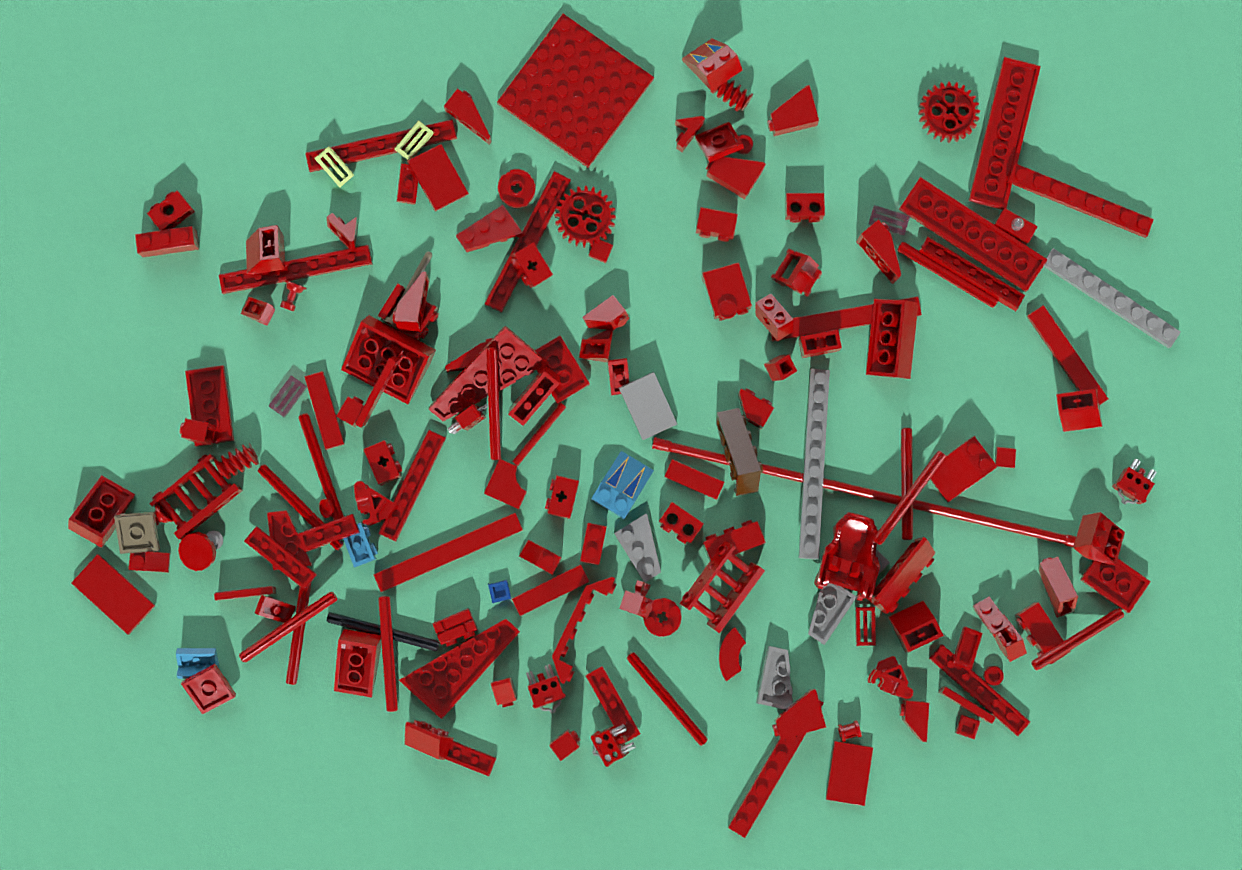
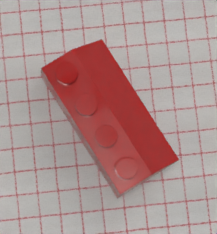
[866,299,918,379]

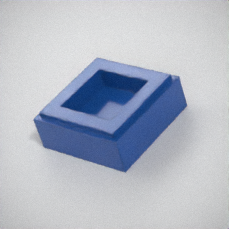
[488,580,512,603]

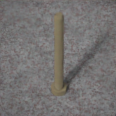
[384,251,432,328]

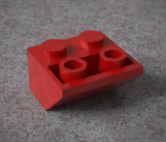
[246,225,285,275]
[1056,389,1103,432]
[1073,512,1125,565]
[888,601,944,653]
[404,720,454,760]

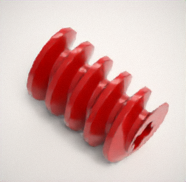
[711,80,753,111]
[214,443,259,479]

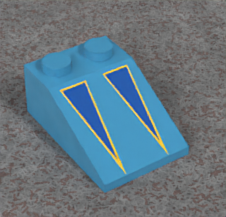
[591,451,654,520]

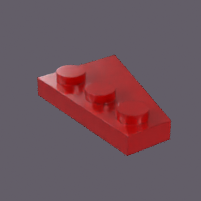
[455,205,524,252]
[267,510,313,571]

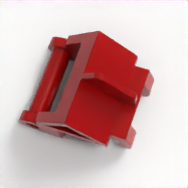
[770,249,822,297]
[354,481,395,526]
[867,656,913,699]

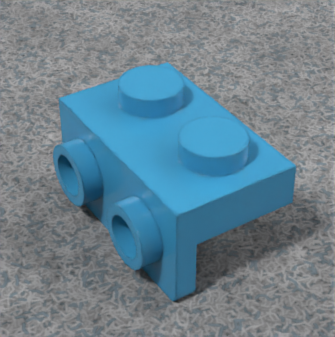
[343,522,378,568]
[176,648,219,679]

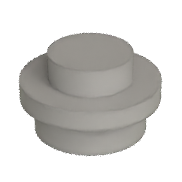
[206,531,224,550]

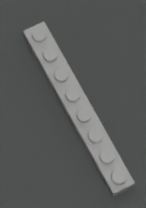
[1044,248,1181,349]

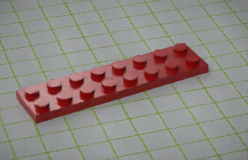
[968,57,1041,210]
[899,177,1048,292]

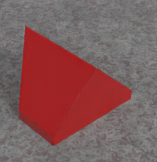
[579,330,613,363]

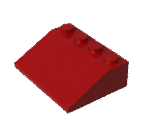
[341,315,436,404]
[867,537,935,614]

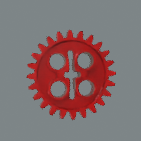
[918,81,980,143]
[554,186,616,248]

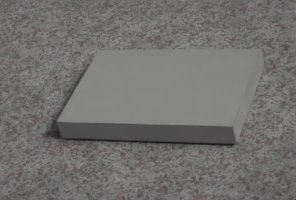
[619,372,677,440]

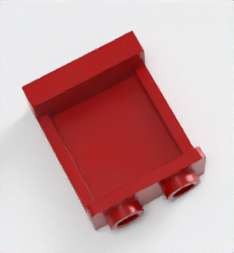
[701,262,752,321]
[378,283,439,341]

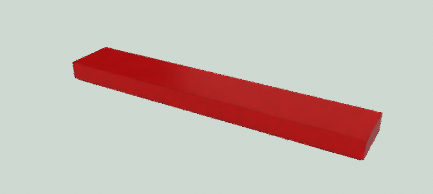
[918,237,1025,312]
[1026,305,1109,405]
[378,430,446,542]
[929,644,1030,736]

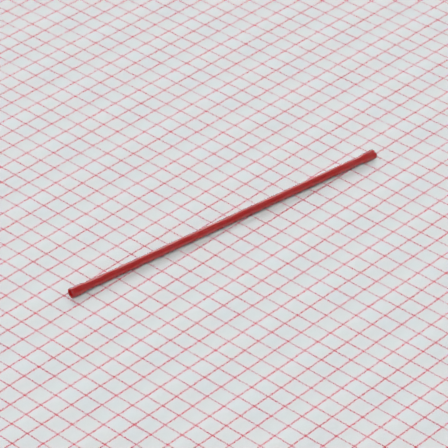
[652,437,1076,547]

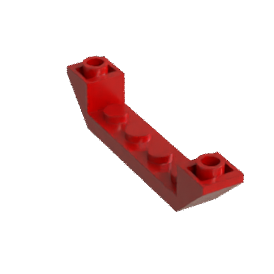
[552,577,617,684]

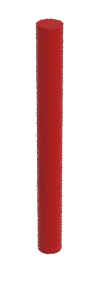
[512,402,566,466]

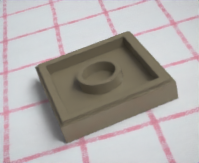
[114,512,160,554]

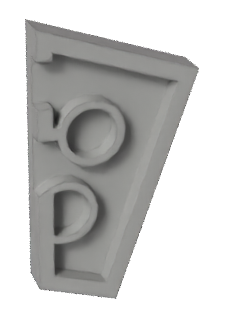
[614,513,661,582]
[808,583,857,645]
[756,646,793,710]

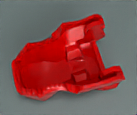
[814,512,880,601]

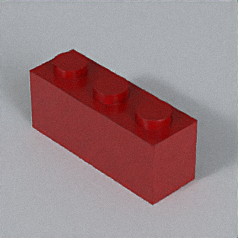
[135,226,199,257]
[508,366,561,426]
[703,519,766,561]
[1015,602,1071,664]

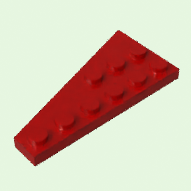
[429,325,549,421]
[399,619,521,719]

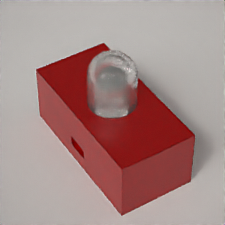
[994,208,1038,245]

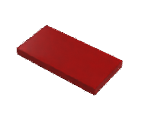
[185,365,234,447]
[71,554,156,635]

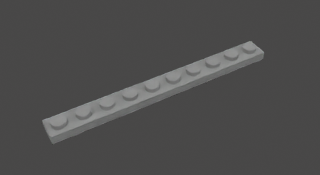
[798,369,830,560]

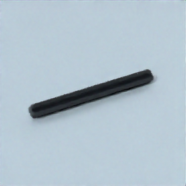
[326,612,440,651]

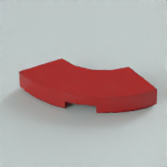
[719,627,746,681]

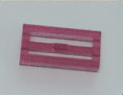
[868,205,910,236]
[269,376,307,418]

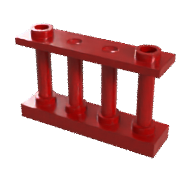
[149,454,243,540]
[679,541,765,633]

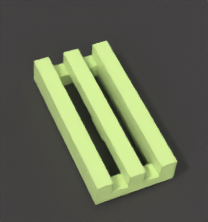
[395,120,434,160]
[315,146,354,187]

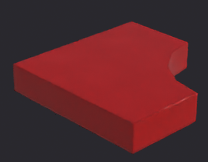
[484,459,527,509]

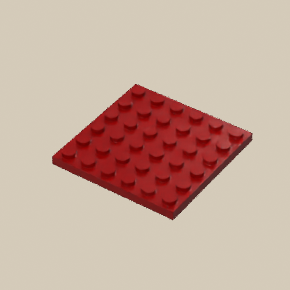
[497,13,654,168]

